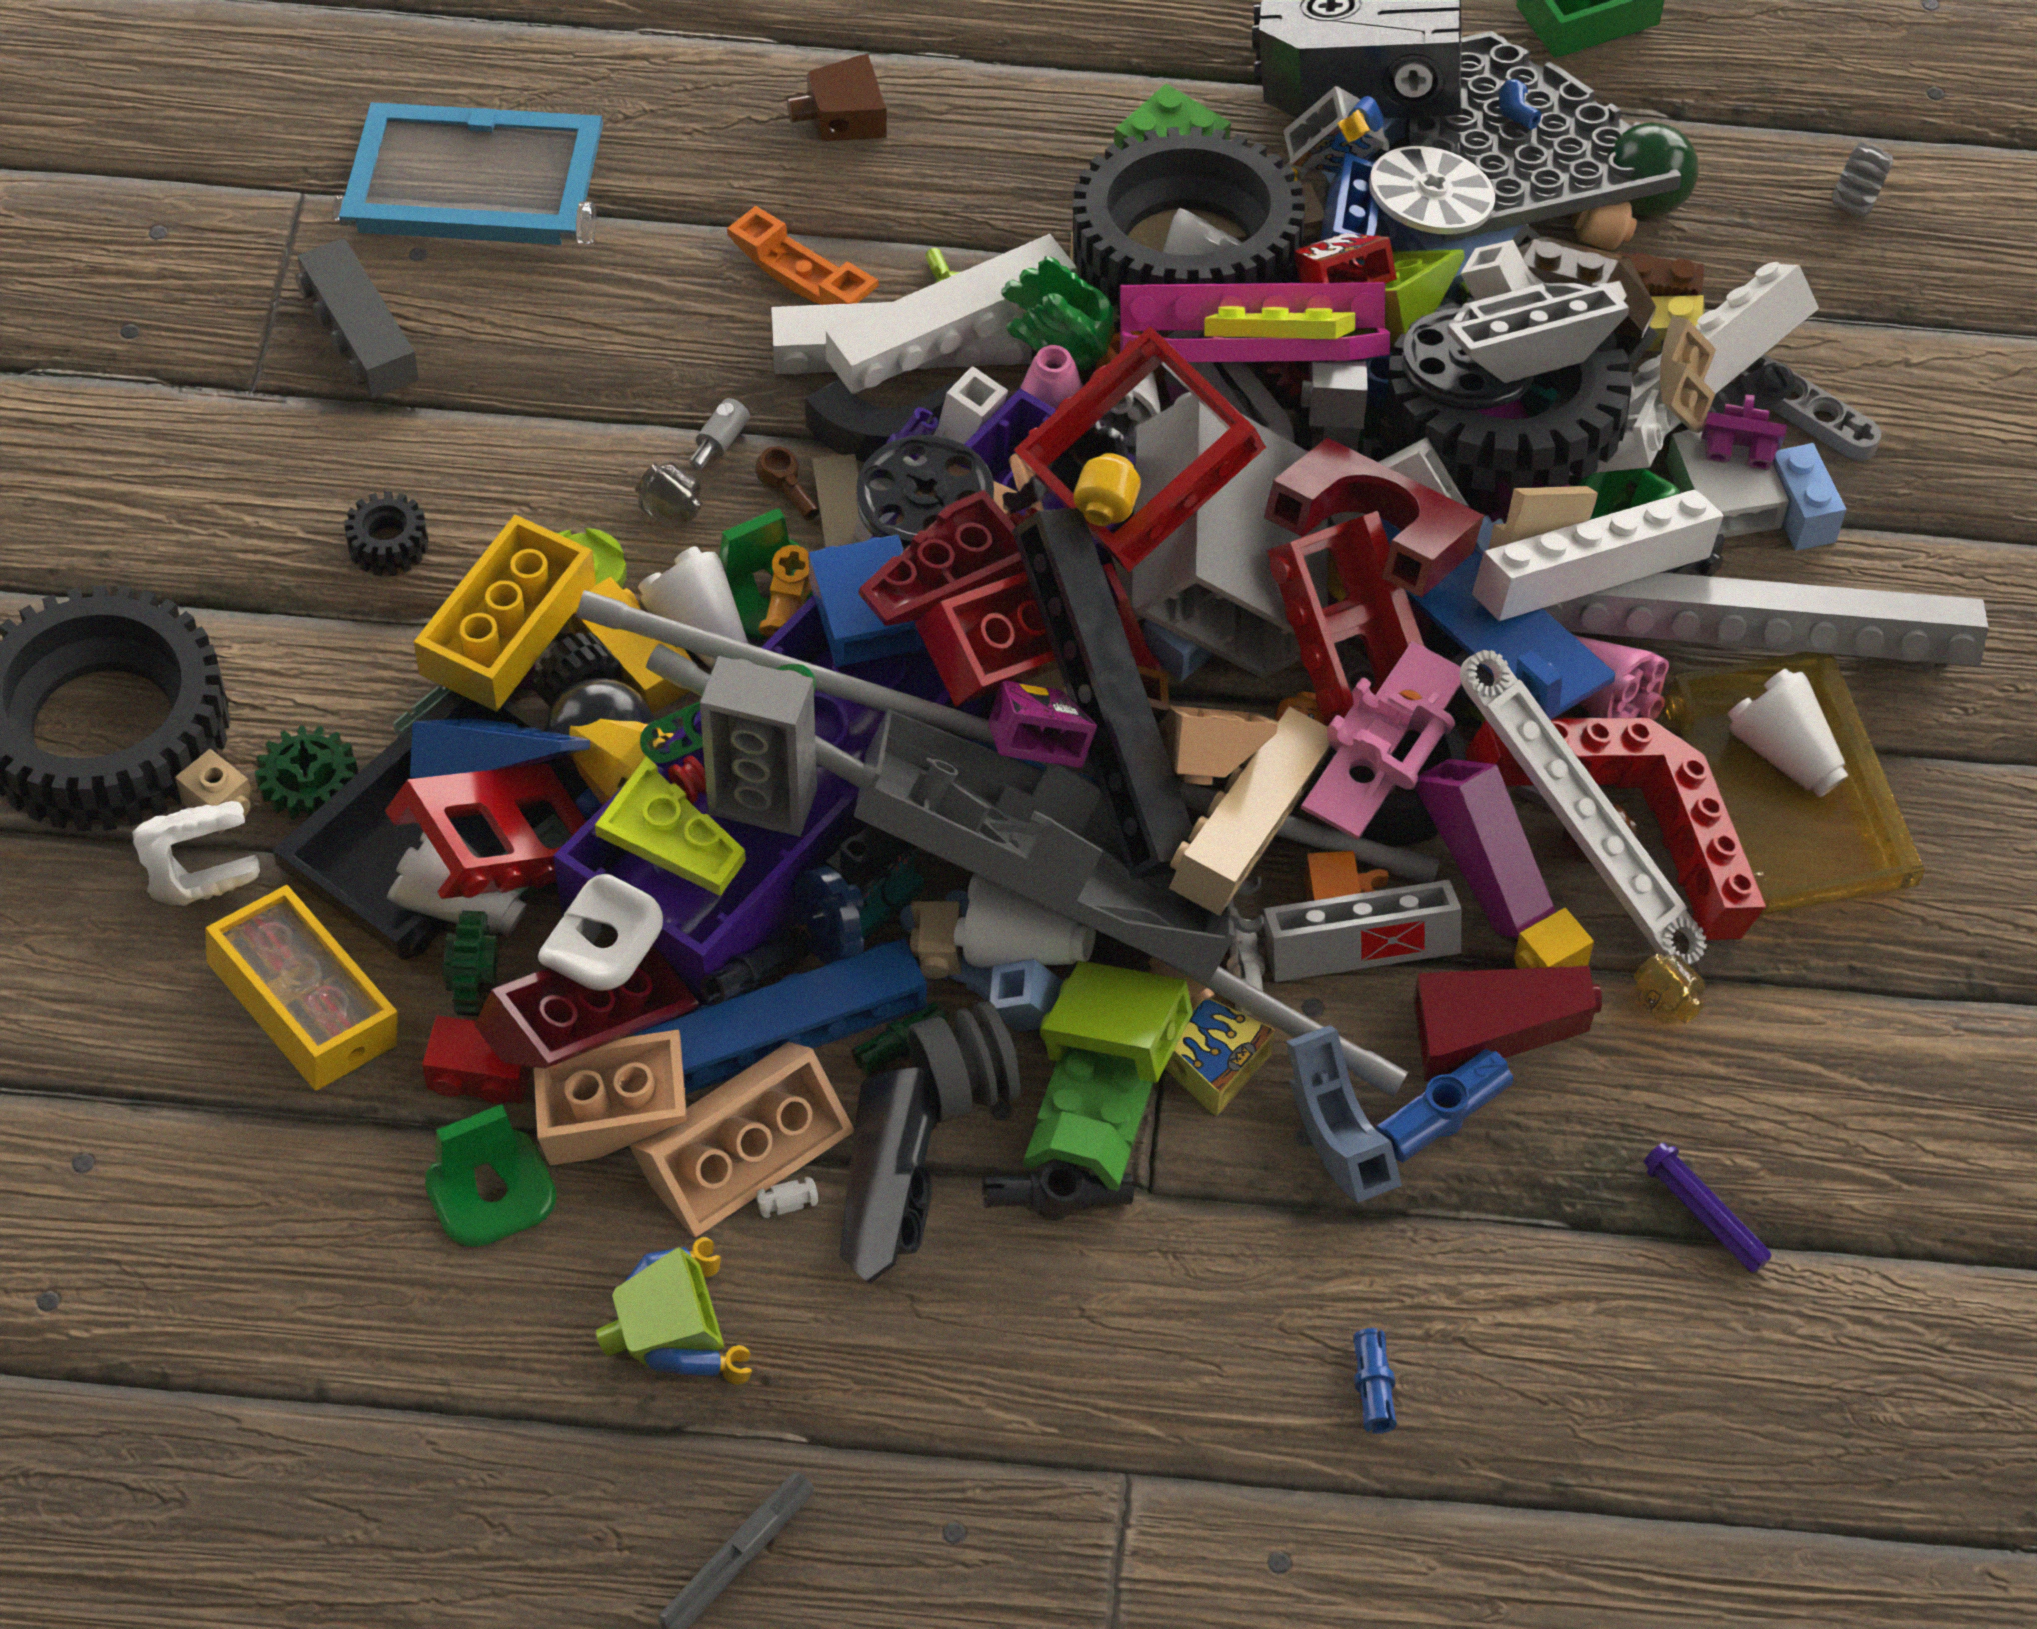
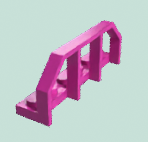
[1120,282,1390,362]

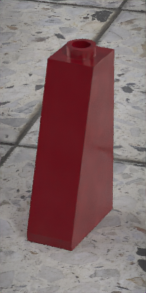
[1413,966,1602,1081]

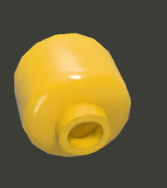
[1074,453,1141,526]

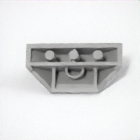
[1447,283,1629,383]

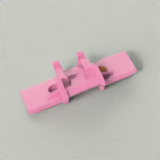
[1301,641,1461,840]

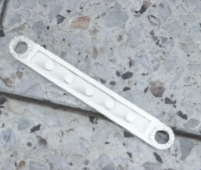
[1460,650,1707,967]

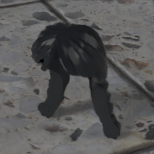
[1002,420,1128,515]

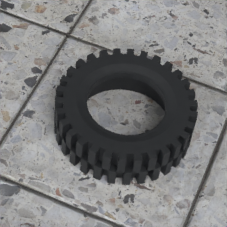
[1073,127,1305,316]
[0,585,230,832]

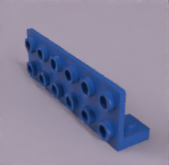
[1381,519,1615,720]

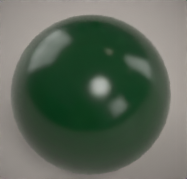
[1608,122,1699,217]

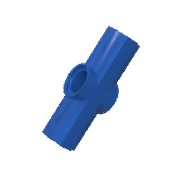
[1376,1049,1514,1163]

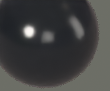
[544,678,655,788]

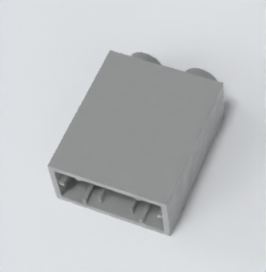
[1132,392,1328,679]

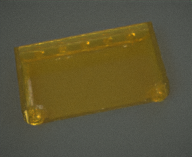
[1665,652,1925,916]

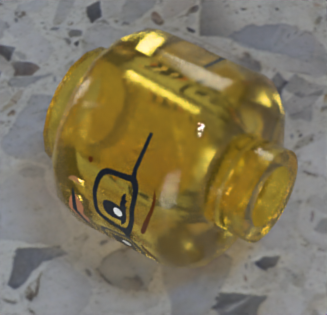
[1634,953,1706,1025]

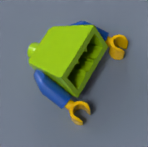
[596,1237,752,1385]

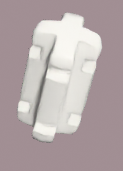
[756,1177,818,1218]

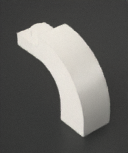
[1461,240,1627,301]

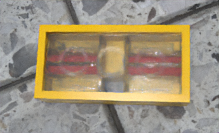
[205,885,398,1091]

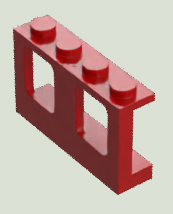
[1266,511,1424,724]
[385,764,587,899]

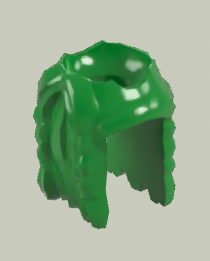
[1001,256,1115,372]

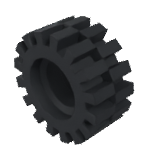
[344,491,429,576]
[532,632,621,708]

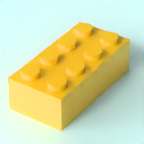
[413,514,596,712]

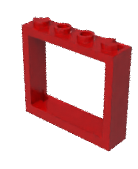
[1014,326,1266,573]

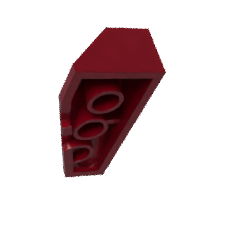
[858,490,1026,626]

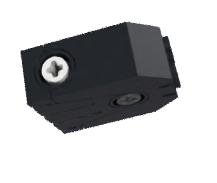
[1252,0,1462,118]

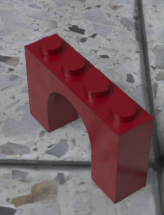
[1264,438,1484,598]

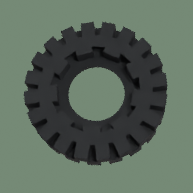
[1386,298,1632,493]

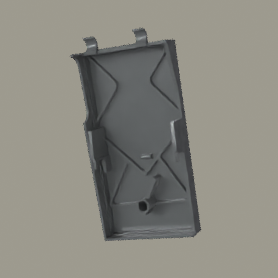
[854,709,1265,982]

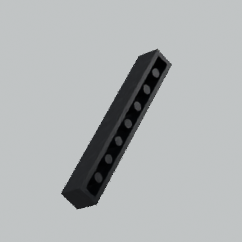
[1012,508,1193,879]

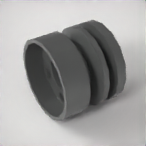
[907,1000,1021,1123]

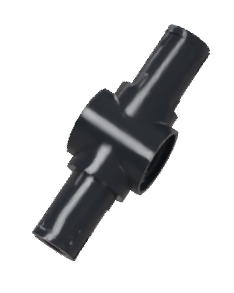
[982,1160,1134,1221]

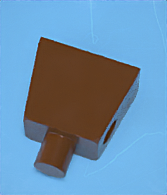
[787,53,887,141]

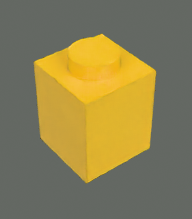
[1514,907,1594,969]

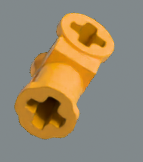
[758,545,812,638]

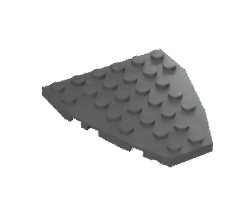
[1407,31,1681,242]

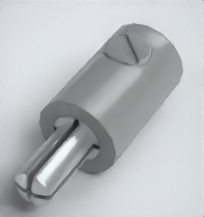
[689,398,750,471]

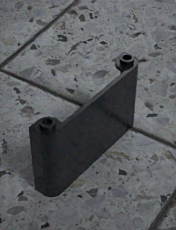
[273,690,588,960]

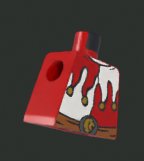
[1294,233,1397,284]

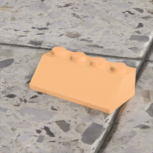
[1163,705,1278,785]
[629,1042,854,1237]

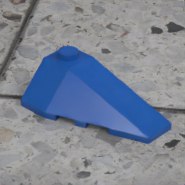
[410,718,590,778]

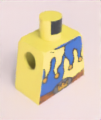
[1165,998,1275,1116]

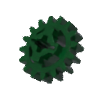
[254,725,359,820]
[442,910,499,1016]

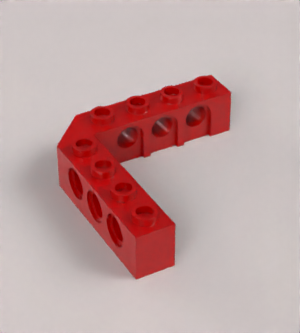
[1465,718,1766,940]

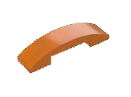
[727,206,879,305]

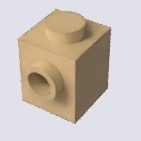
[175,749,255,834]

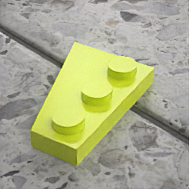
[1204,306,1355,339]
[595,756,746,896]

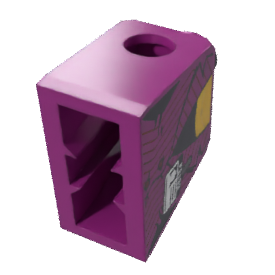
[988,680,1097,768]

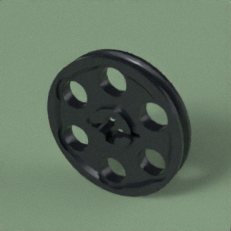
[1401,308,1535,410]
[857,435,994,550]

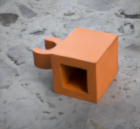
[1303,850,1389,902]

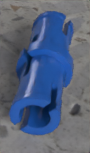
[1353,1328,1397,1434]

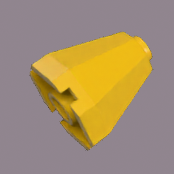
[569,719,674,806]

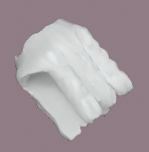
[132,801,260,906]

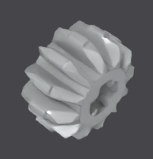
[1832,142,1893,217]

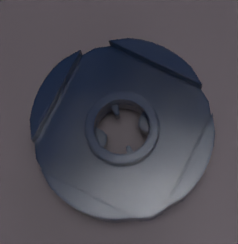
[792,865,864,964]

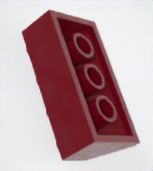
[474,943,699,1069]

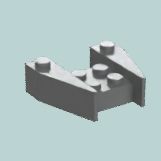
[1299,358,1368,528]

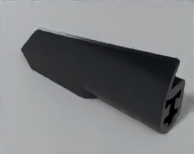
[839,1068,940,1284]

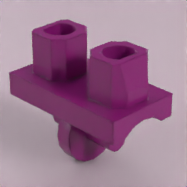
[1700,394,1787,470]

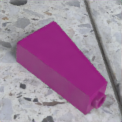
[1414,759,1556,939]

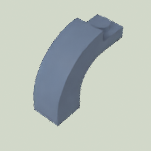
[1286,1025,1402,1203]

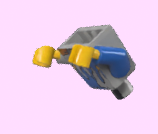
[1283,86,1389,181]

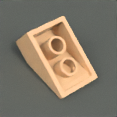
[534,1029,687,1166]

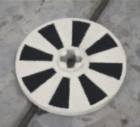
[1369,146,1495,234]

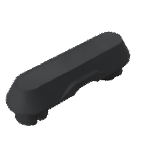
[1682,363,1795,431]

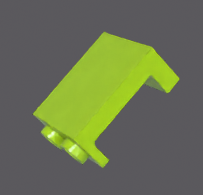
[1040,961,1193,1083]

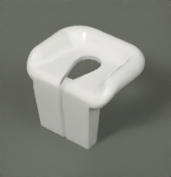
[538,874,663,991]

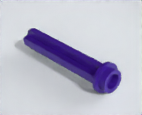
[1643,1143,1772,1273]

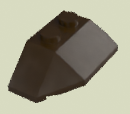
[1518,236,1656,339]

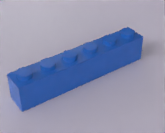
[634,938,927,1095]

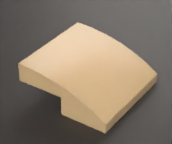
[1660,315,1716,434]
[1488,486,1598,550]

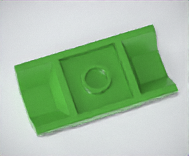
[1023,1046,1154,1191]

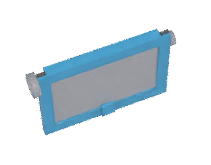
[333,102,603,245]

